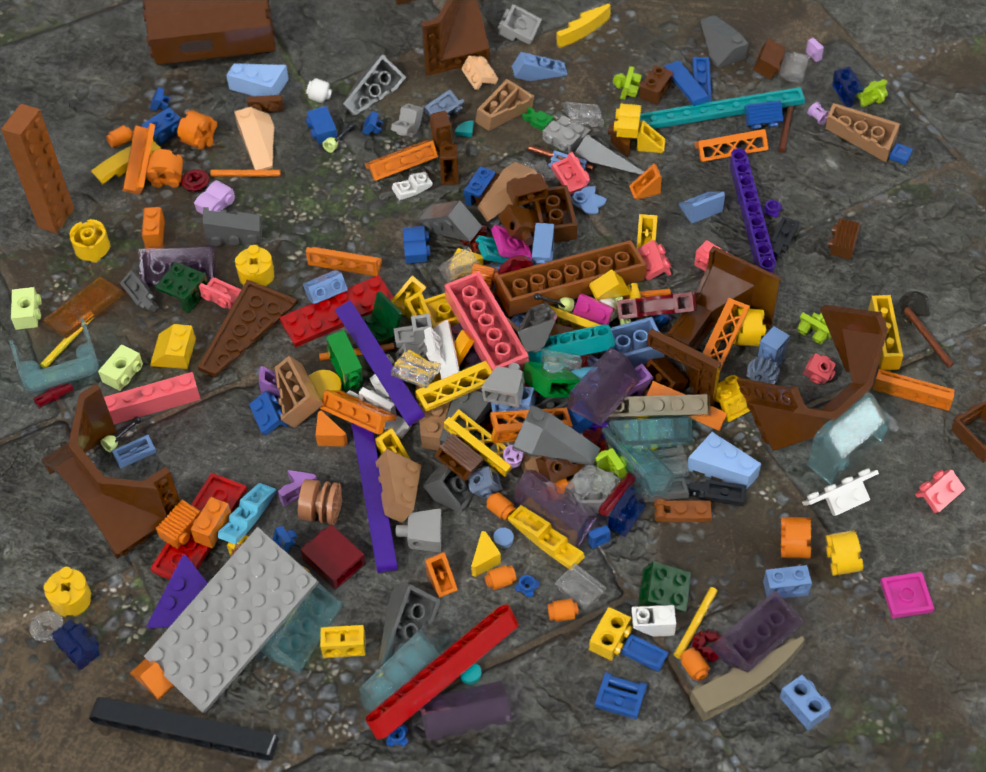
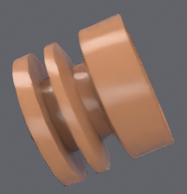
[298,479,342,525]

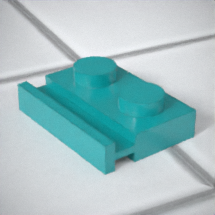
[475,235,509,264]

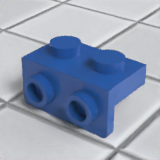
[463,166,495,206]
[249,391,289,435]

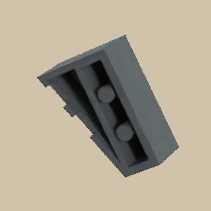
[418,201,482,242]
[203,207,262,246]
[439,390,492,445]

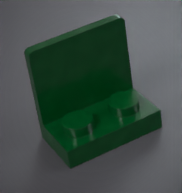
[155,262,208,313]
[362,291,402,346]
[638,561,691,612]

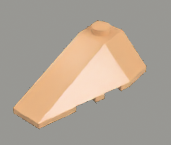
[234,107,274,170]

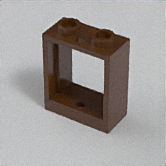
[951,401,986,463]

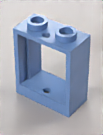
[532,223,554,266]

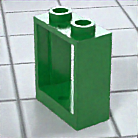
[326,330,363,391]

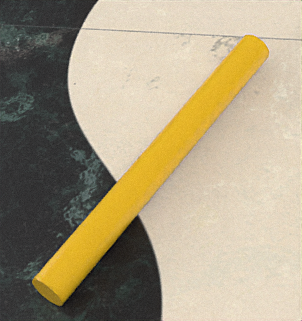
[40,312,95,369]
[674,587,717,659]

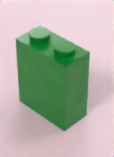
[523,362,582,398]

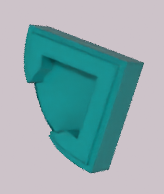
[455,121,474,137]

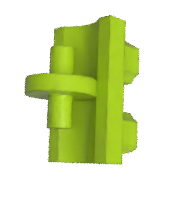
[613,66,642,100]
[856,79,888,107]
[797,312,831,345]

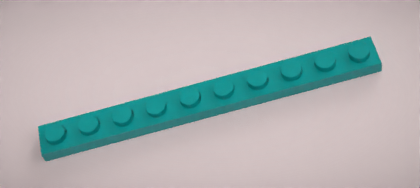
[639,87,805,129]

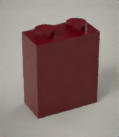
[301,525,366,590]

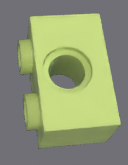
[11,287,41,330]
[98,344,143,391]

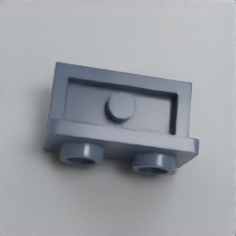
[423,90,465,118]

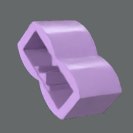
[194,180,235,214]

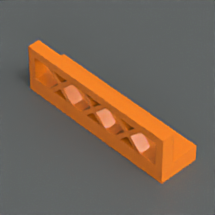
[122,123,155,195]
[694,129,769,162]
[364,140,438,181]
[306,247,382,276]
[703,298,750,371]
[873,369,955,411]
[320,390,397,434]
[490,407,573,443]

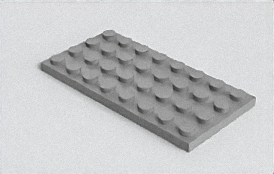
[144,527,319,713]

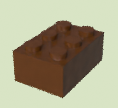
[532,185,577,242]

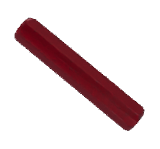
[598,473,636,516]

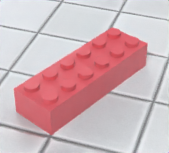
[444,271,529,372]

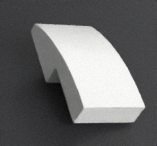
[392,172,433,200]

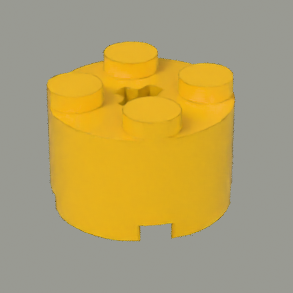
[70,219,111,263]
[235,245,274,287]
[731,308,766,347]
[825,530,863,575]
[44,567,91,617]

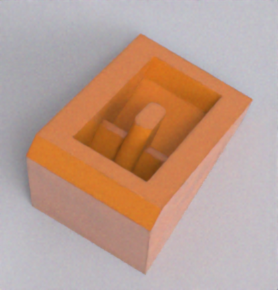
[629,164,662,199]
[316,411,348,446]
[425,552,458,598]
[130,659,174,700]

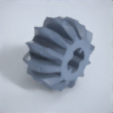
[746,356,780,384]

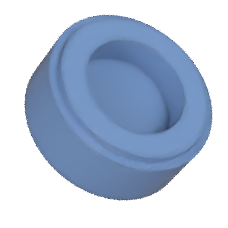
[493,528,514,549]

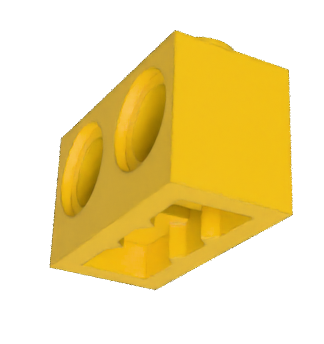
[589,607,633,661]
[321,625,366,658]

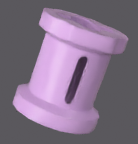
[808,102,829,124]

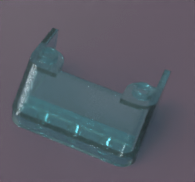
[9,318,99,393]
[808,391,889,485]

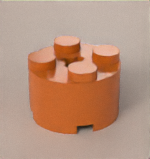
[177,110,217,149]
[146,149,184,188]
[781,517,811,559]

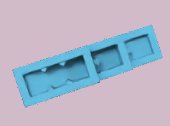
[218,483,277,545]

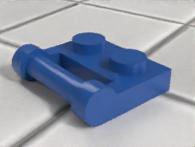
[595,672,647,720]

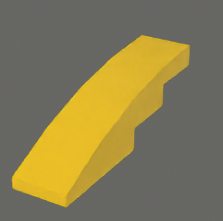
[557,4,611,48]
[91,140,161,184]
[508,505,585,571]

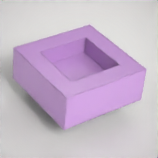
[806,38,824,62]

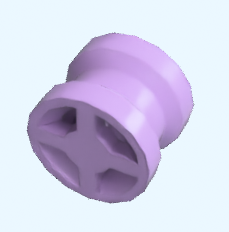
[502,445,523,468]

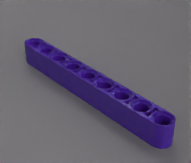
[730,148,776,273]
[335,300,425,427]
[352,423,398,574]

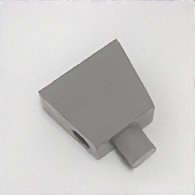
[481,363,525,407]
[396,509,442,552]

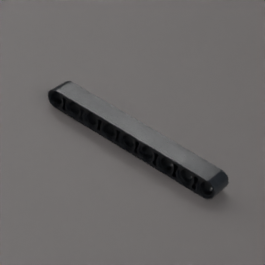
[89,697,280,761]

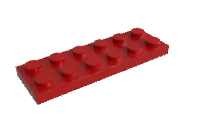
[279,275,394,348]
[150,472,247,580]

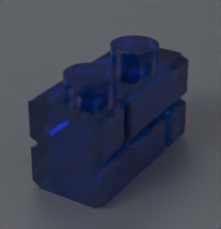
[51,619,100,670]

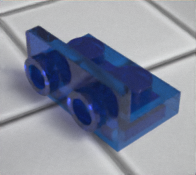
[832,67,864,108]
[608,486,645,537]

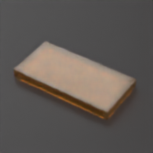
[44,277,124,339]

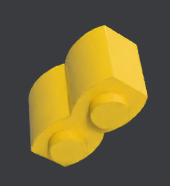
[614,104,641,138]

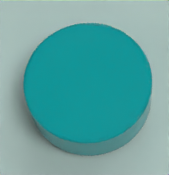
[460,663,481,685]

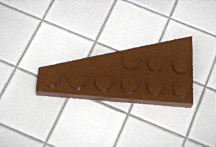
[198,280,298,377]

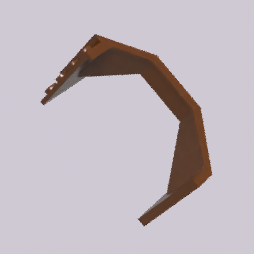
[395,0,490,76]
[647,246,781,407]
[737,305,888,451]
[42,384,180,559]

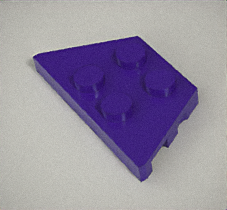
[146,554,208,629]

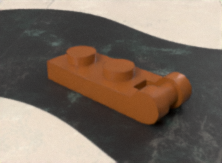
[654,499,712,522]

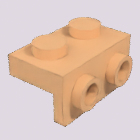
[462,56,498,90]

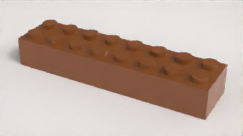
[1,103,74,233]
[495,240,647,317]

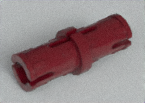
[33,380,73,409]

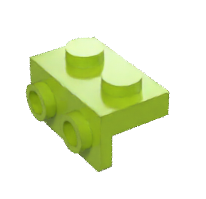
[595,448,628,483]

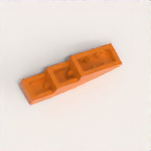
[646,381,728,431]

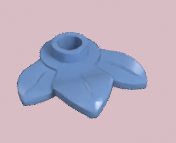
[571,186,607,214]

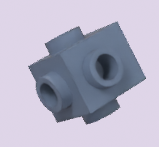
[468,466,502,498]

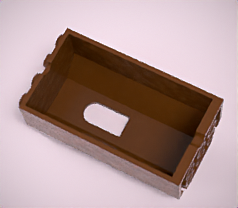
[142,0,276,65]

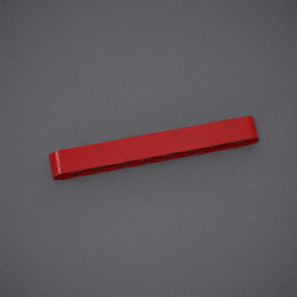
[365,605,519,739]

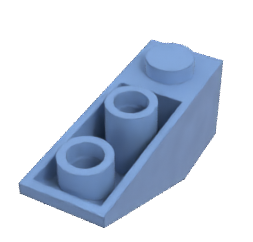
[512,52,567,81]

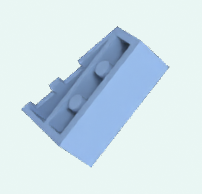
[227,64,289,96]
[687,432,761,489]

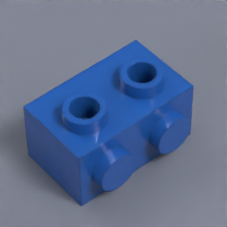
[142,107,181,146]

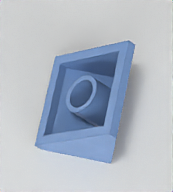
[678,191,725,224]

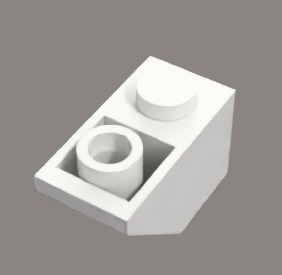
[631,605,676,637]

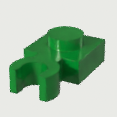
[522,107,554,131]

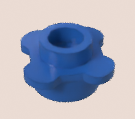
[515,575,539,597]
[386,725,408,747]

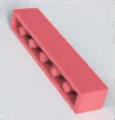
[104,372,201,424]

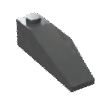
[700,15,749,69]
[518,302,557,352]
[423,433,487,512]

